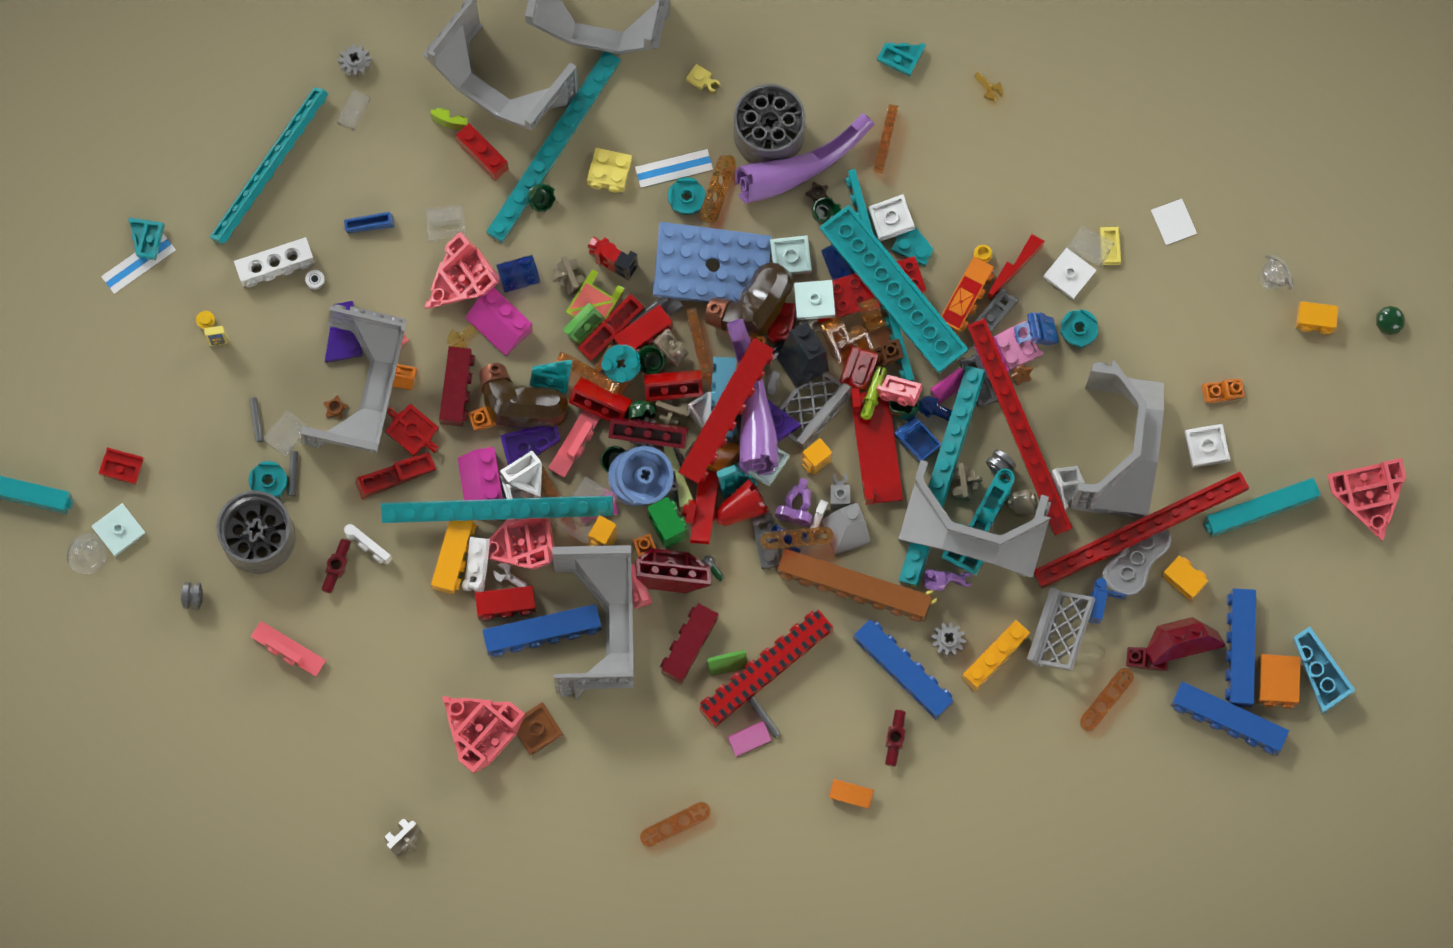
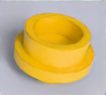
[973,245,992,263]
[196,311,215,329]

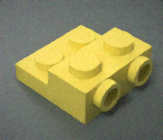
[587,148,632,193]

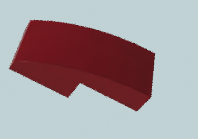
[1126,647,1168,671]

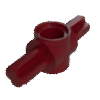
[321,539,351,594]
[885,710,906,767]

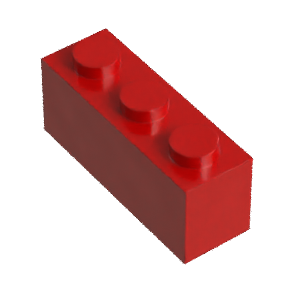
[456,123,509,181]
[613,304,673,352]
[643,370,703,401]
[568,377,633,422]
[475,585,536,621]

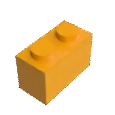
[1296,301,1338,335]
[801,438,832,476]
[1162,556,1208,601]

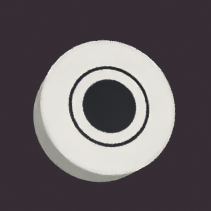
[305,270,325,290]

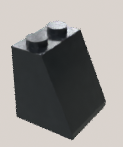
[777,321,829,388]

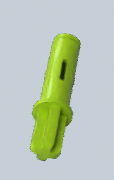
[860,366,887,420]

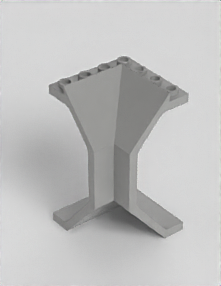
[423,0,578,131]
[525,0,670,54]
[301,305,407,453]
[1070,359,1164,519]
[898,460,1051,578]
[552,545,633,700]

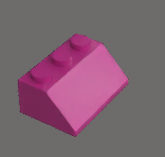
[465,287,533,356]
[457,447,503,500]

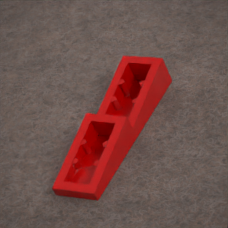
[987,234,1045,300]
[578,293,644,361]
[355,452,436,499]
[690,471,719,544]

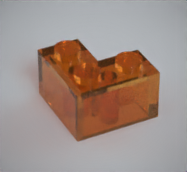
[820,316,873,364]

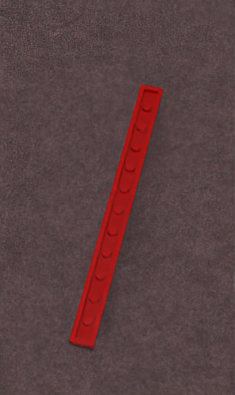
[967,318,1073,536]
[1034,472,1249,589]

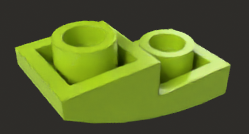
[430,108,469,131]

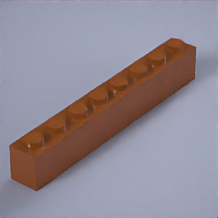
[777,549,932,622]

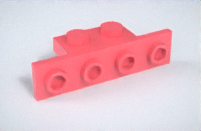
[548,410,601,478]
[251,621,326,677]

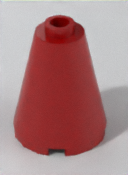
[715,479,769,527]

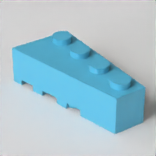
[711,357,738,442]
[1293,626,1355,714]

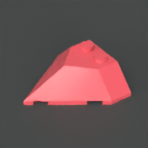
[424,232,499,309]
[1327,458,1406,541]
[488,497,555,570]
[442,696,526,773]

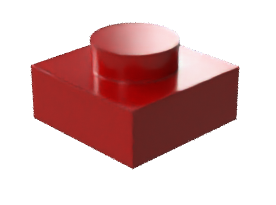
[682,499,696,523]

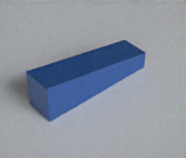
[344,212,395,233]

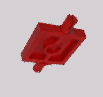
[385,403,439,457]

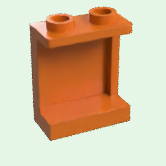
[1258,654,1301,709]

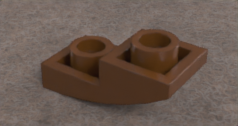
[870,339,904,371]

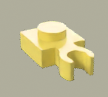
[686,64,720,94]

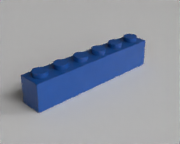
[1225,588,1256,707]
[483,604,602,657]
[853,619,953,720]
[1171,681,1290,755]

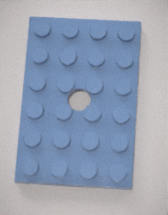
[653,222,772,303]

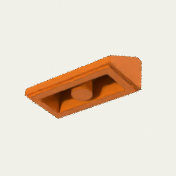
[392,364,417,390]

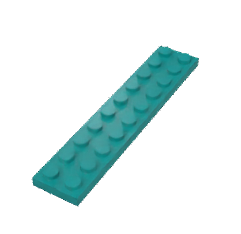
[819,205,968,374]

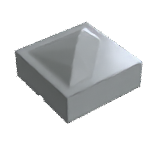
[766,371,780,395]

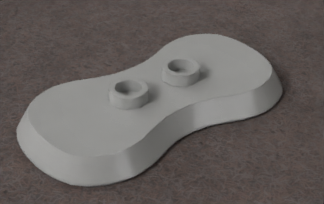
[1103,529,1172,596]

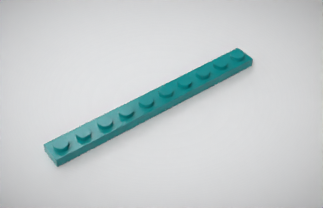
[209,87,329,244]

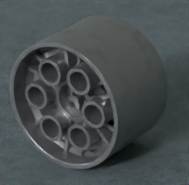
[733,84,806,163]
[216,491,295,574]

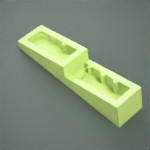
[663,446,693,512]

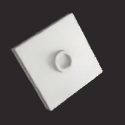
[868,194,915,242]
[1043,248,1096,300]
[1184,424,1230,468]

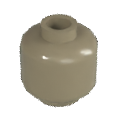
[1008,490,1038,516]

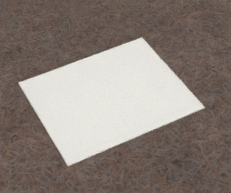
[1151,199,1197,245]

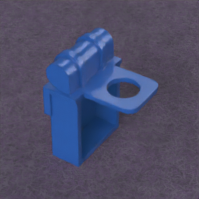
[1014,312,1059,346]
[894,416,941,463]
[1088,578,1126,624]

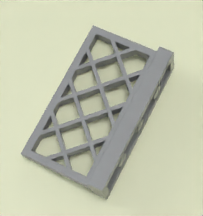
[780,372,851,451]
[1027,587,1095,671]

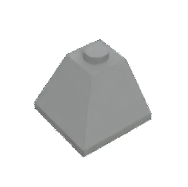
[821,502,871,556]

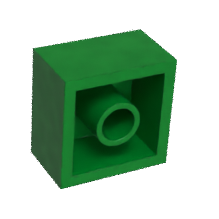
[647,497,687,549]

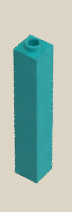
[0,476,74,514]
[1203,477,1321,538]

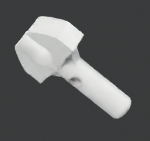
[808,500,828,536]
[493,563,527,587]

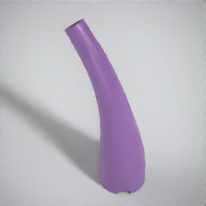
[735,113,875,203]
[727,319,778,475]

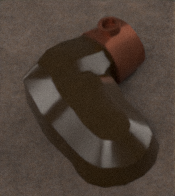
[705,263,794,337]
[479,363,569,429]

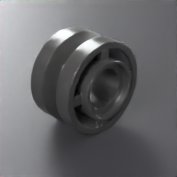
[986,449,1016,478]
[181,582,203,610]

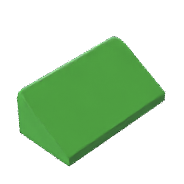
[563,303,606,346]
[707,650,748,676]

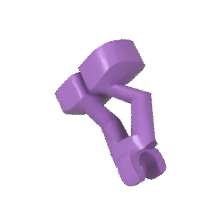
[775,478,813,527]
[923,570,972,591]

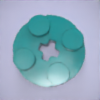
[668,177,706,215]
[1060,309,1098,348]
[601,344,641,383]
[248,461,288,498]

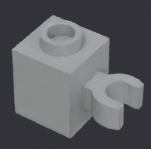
[830,474,850,509]

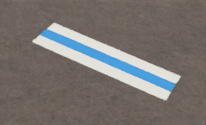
[635,149,713,188]
[101,234,176,294]

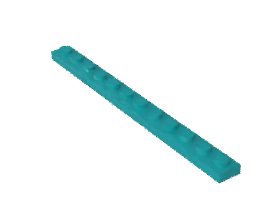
[486,51,621,243]
[845,169,914,382]
[898,366,986,587]
[381,495,614,523]

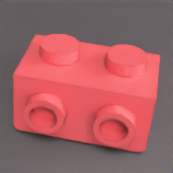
[876,375,923,407]
[632,564,652,609]

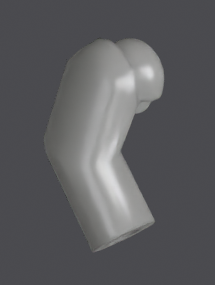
[664,481,678,505]

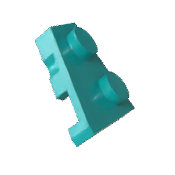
[877,43,926,77]
[128,217,165,260]
[891,225,934,267]
[529,360,573,394]
[716,465,758,499]

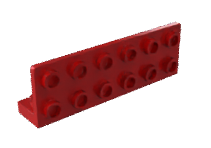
[817,256,926,323]
[850,388,903,505]

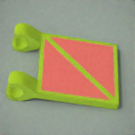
[566,269,624,318]

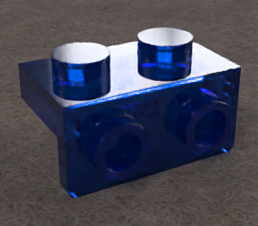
[821,245,855,280]
[496,255,540,293]

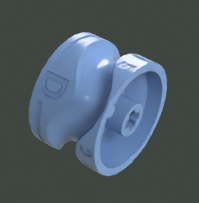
[608,446,674,506]

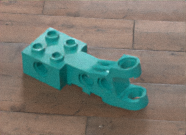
[941,469,1015,576]

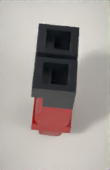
[588,236,639,281]

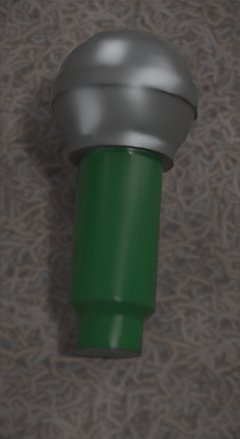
[702,555,725,582]

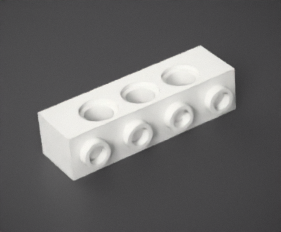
[234,237,315,287]

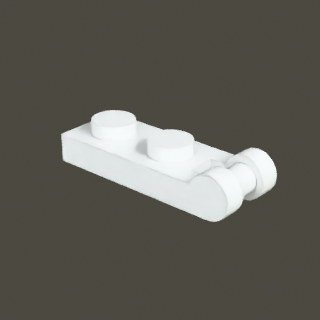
[344,524,392,565]
[462,537,490,592]

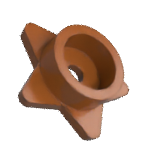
[1010,365,1033,386]
[323,395,348,419]

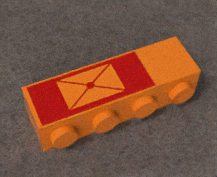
[941,257,995,336]

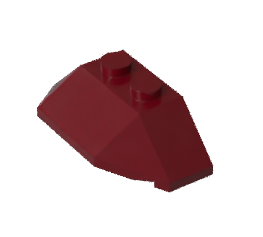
[635,548,711,593]
[1146,617,1225,665]

